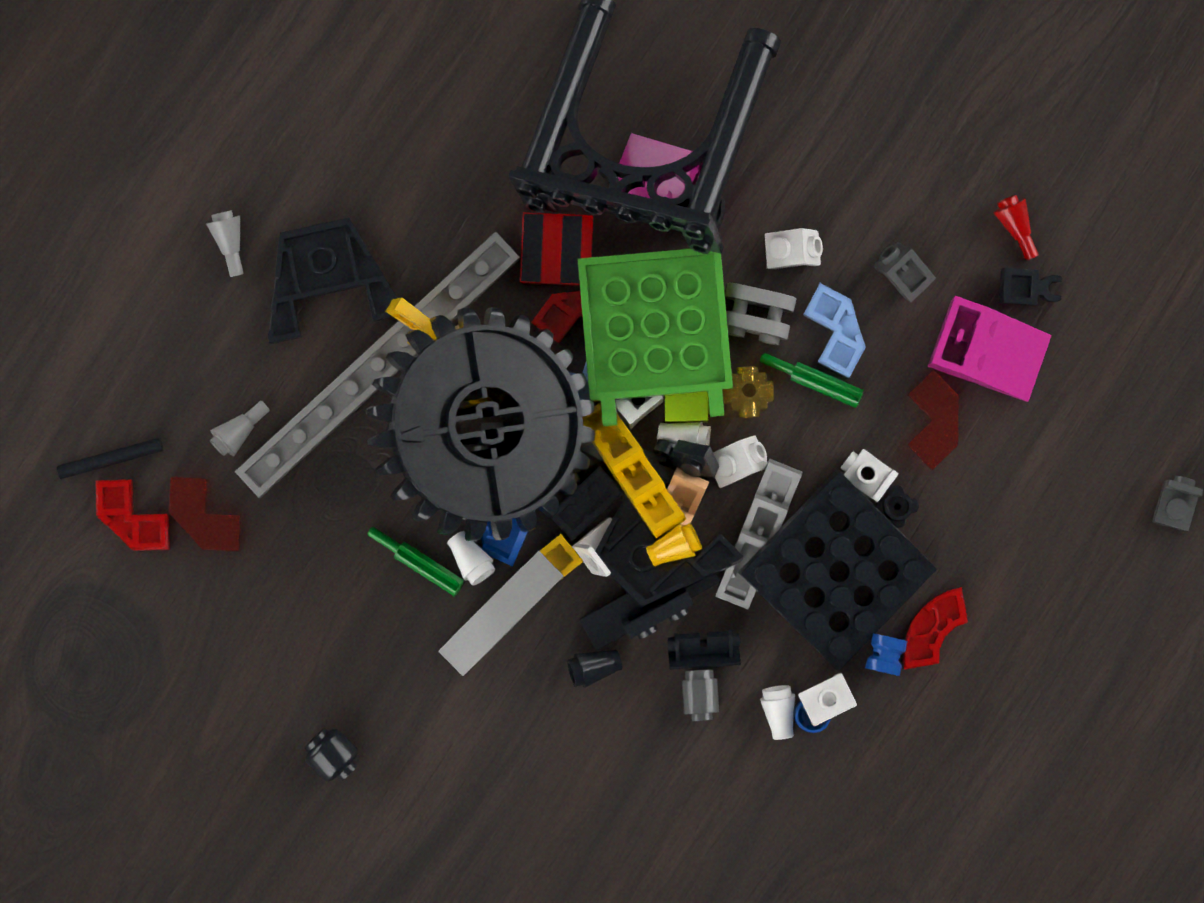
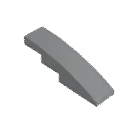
[715,459,802,609]
[439,551,564,676]

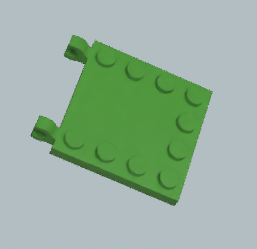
[578,249,733,427]

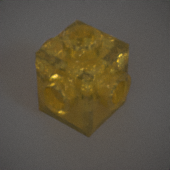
[723,366,774,418]

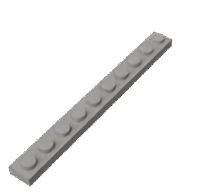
[235,232,520,498]

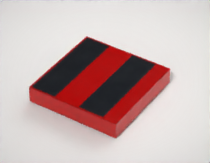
[520,212,594,286]

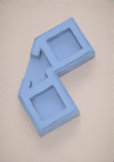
[803,283,866,379]

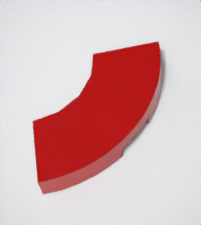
[902,587,968,670]

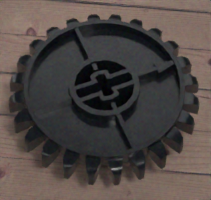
[366,307,595,541]

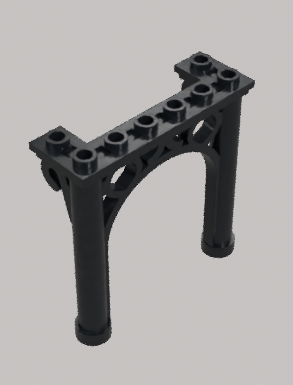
[508,0,781,254]

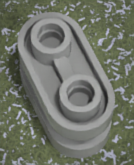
[725,283,797,346]

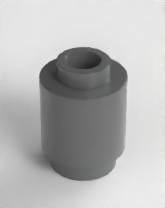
[682,670,720,721]

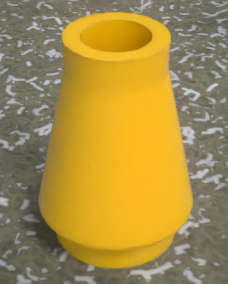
[646,523,702,566]

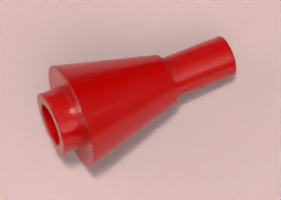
[993,195,1039,261]

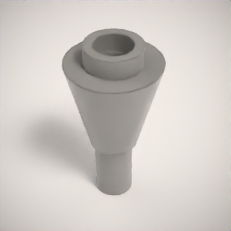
[206,210,244,277]
[210,400,270,457]

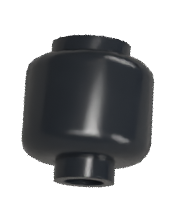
[304,728,358,781]

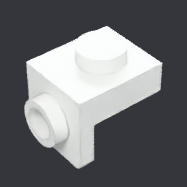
[765,228,823,269]
[713,435,768,488]

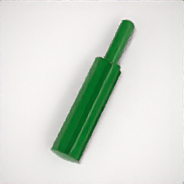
[760,353,864,408]
[367,527,465,597]

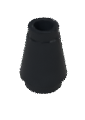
[567,649,622,688]

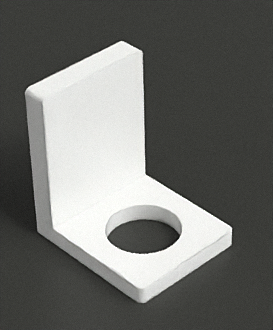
[572,517,612,577]
[798,673,857,726]

